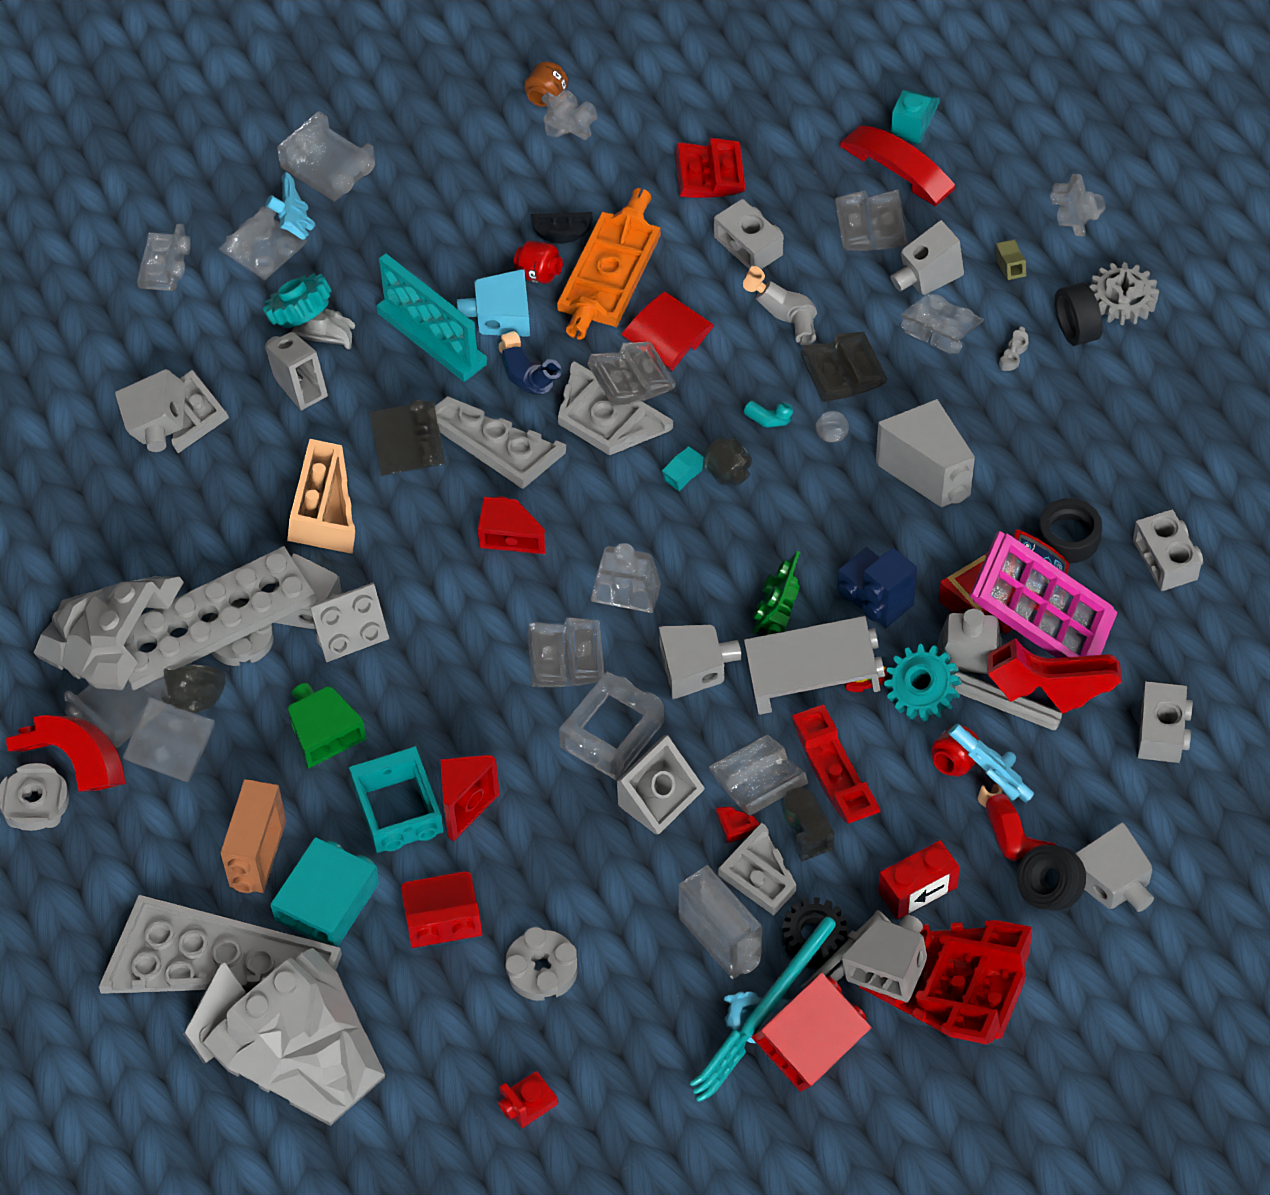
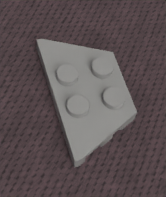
[558,361,673,455]

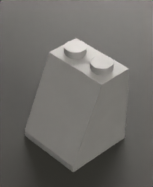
[876,399,975,507]

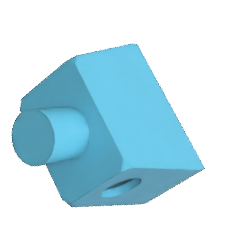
[457,270,530,337]

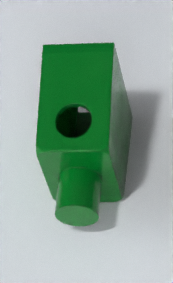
[287,683,366,769]

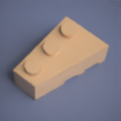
[287,439,355,554]

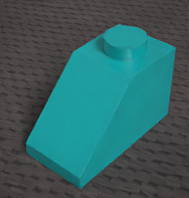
[891,90,940,144]

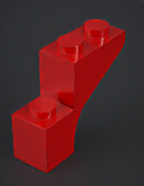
[987,638,1122,714]

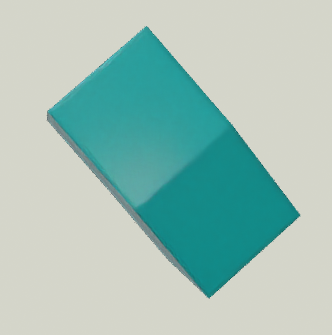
[662,447,704,492]

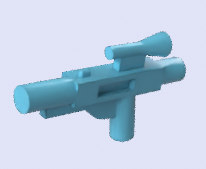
[948,723,1034,803]

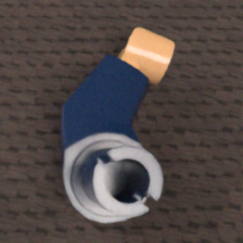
[498,331,561,395]

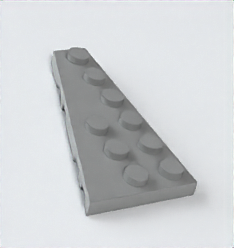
[99,895,342,994]

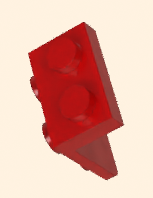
[401,871,482,948]

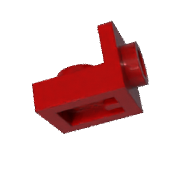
[498,1071,558,1128]

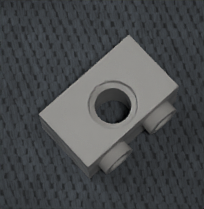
[714,199,784,269]
[1138,681,1193,763]

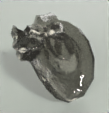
[162,665,226,714]

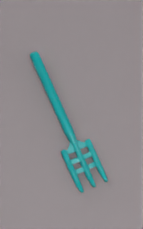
[690,917,836,1102]

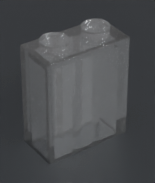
[679,865,762,979]

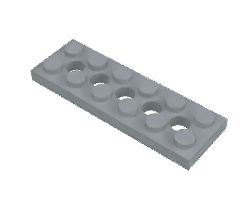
[123,546,316,691]

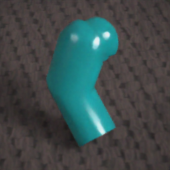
[744,401,793,428]

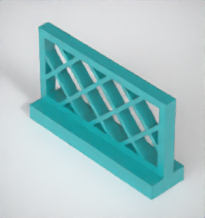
[376,253,487,382]

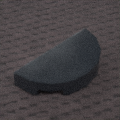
[530,212,593,244]

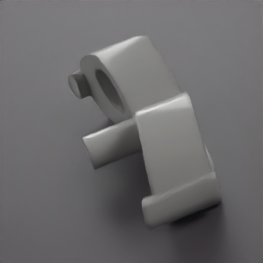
[999,327,1029,371]

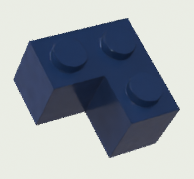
[837,547,917,628]

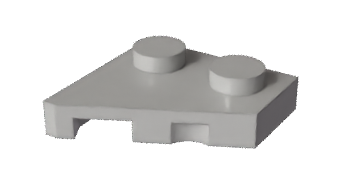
[171,370,229,453]
[718,823,796,916]
[183,962,247,1063]

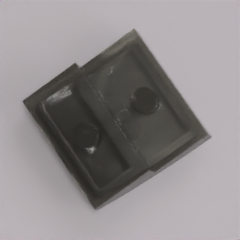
[800,332,888,402]

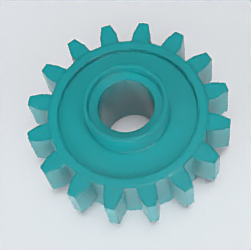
[263,273,332,328]
[884,644,962,721]

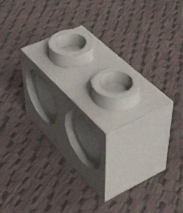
[1133,509,1203,592]

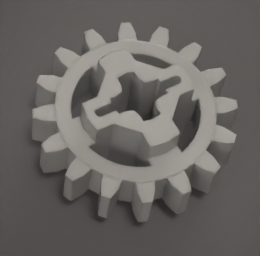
[1090,262,1159,325]

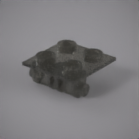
[369,400,445,476]

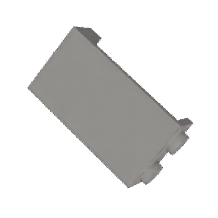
[744,616,885,715]

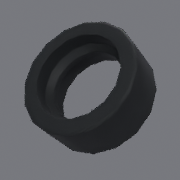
[1055,282,1103,346]
[1037,498,1102,563]

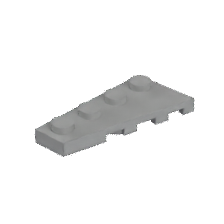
[426,396,566,489]

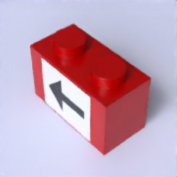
[878,840,960,920]

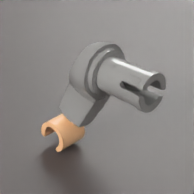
[743,266,817,345]

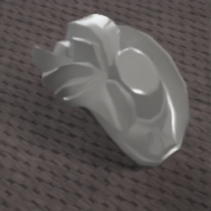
[292,309,355,349]

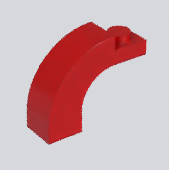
[6,715,126,792]

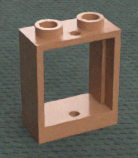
[221,779,286,893]

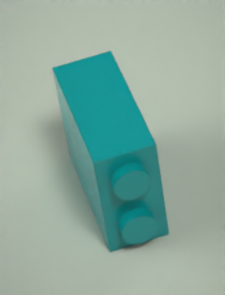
[271,837,379,947]

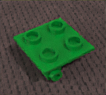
[752,551,800,635]

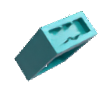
[349,746,444,853]

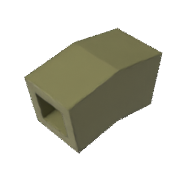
[995,239,1026,280]

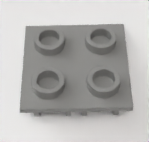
[309,583,389,662]

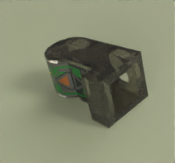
[784,788,835,862]

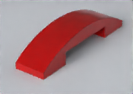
[840,125,955,207]
[792,704,880,824]

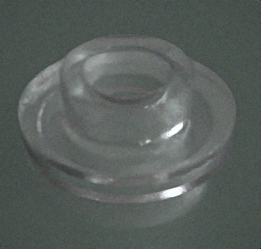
[816,411,849,442]

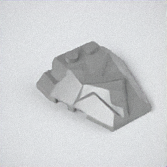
[34,576,183,690]
[203,948,385,1126]

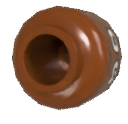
[524,62,569,107]

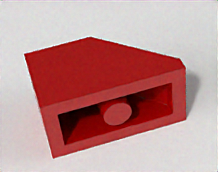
[478,497,546,554]

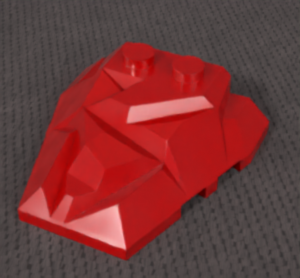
[859,920,1032,1044]

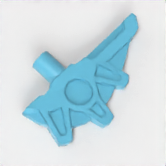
[265,172,315,240]

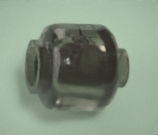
[704,436,752,486]

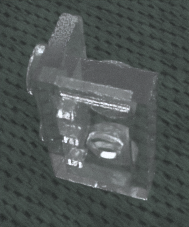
[137,224,190,291]

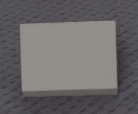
[617,735,705,835]

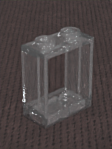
[559,671,664,781]

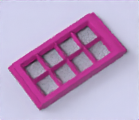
[969,531,1118,658]

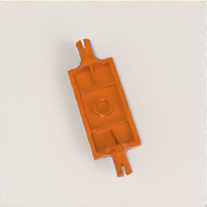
[557,188,661,340]

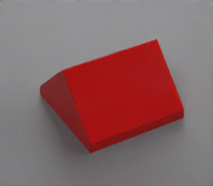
[440,755,500,842]

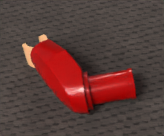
[977,784,1056,862]

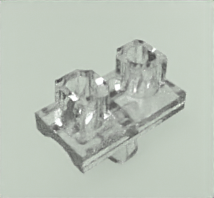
[541,89,598,140]
[1051,174,1106,236]

